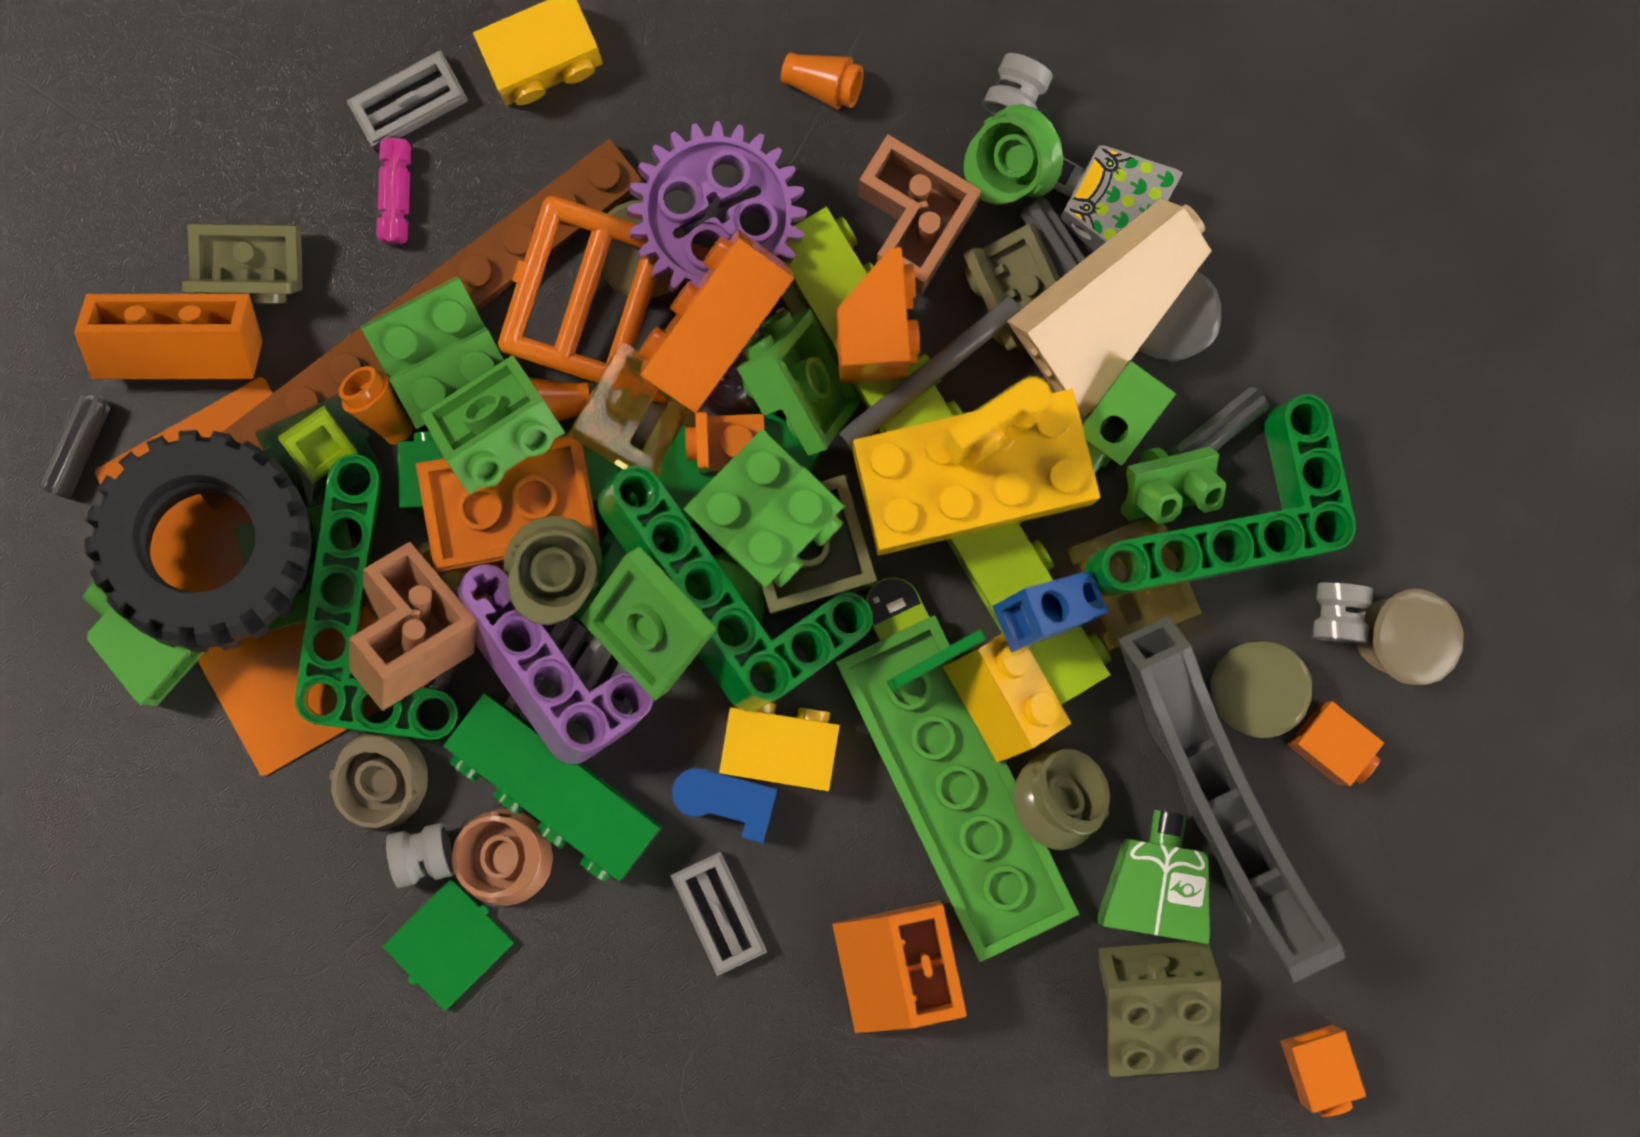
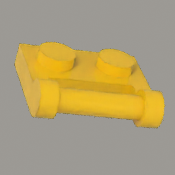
[942,377,1051,465]

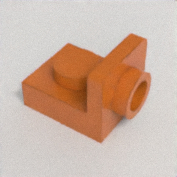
[685,412,765,475]

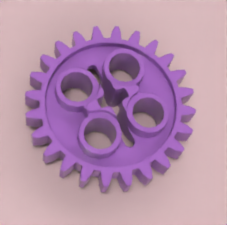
[627,121,807,292]

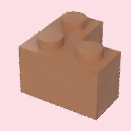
[858,134,982,296]
[349,542,477,711]

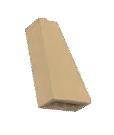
[1007,198,1211,417]

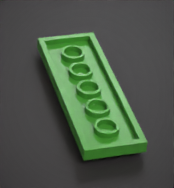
[836,615,1079,962]

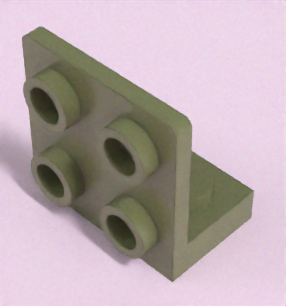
[1099,941,1221,1077]

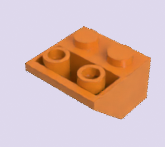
[836,247,920,384]
[832,900,967,1033]

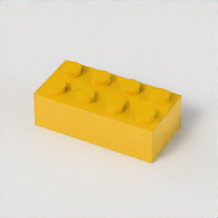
[852,388,1100,556]

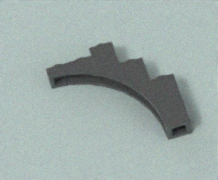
[1118,616,1345,983]

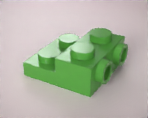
[360,276,504,429]
[737,308,862,456]
[420,355,565,495]
[683,429,844,588]

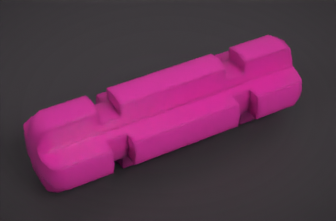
[376,138,411,245]

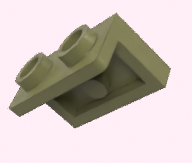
[182,223,303,303]
[963,224,1060,351]

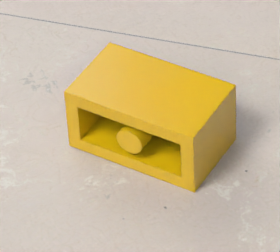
[473,0,603,106]
[943,633,1072,763]
[719,703,840,791]

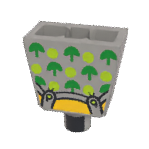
[1053,145,1183,250]

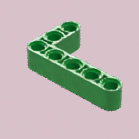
[1085,394,1356,596]
[295,454,459,740]
[598,466,873,711]

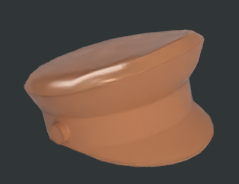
[451,809,553,906]

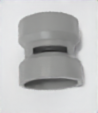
[982,53,1053,116]
[1312,582,1374,644]
[386,823,454,888]

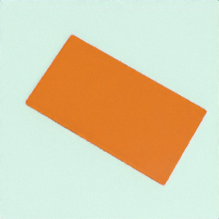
[95,377,431,776]

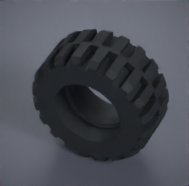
[85,430,315,652]

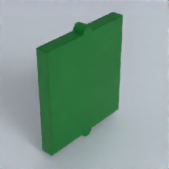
[886,629,987,692]
[382,878,515,1012]

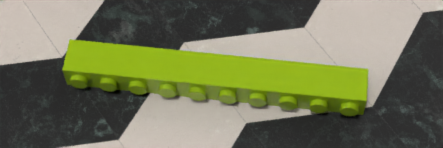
[785,207,1111,705]

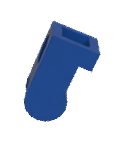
[992,571,1109,653]
[672,768,778,843]

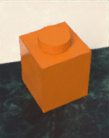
[1286,701,1384,786]
[1281,1024,1366,1117]

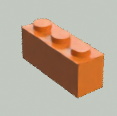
[638,229,794,413]
[74,294,263,379]

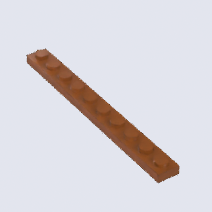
[200,138,643,510]

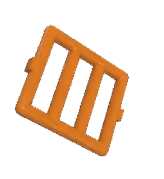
[498,195,711,404]

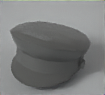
[1138,271,1222,362]

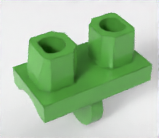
[1120,447,1226,525]

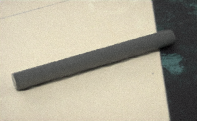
[838,296,1021,451]

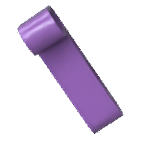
[455,565,653,764]

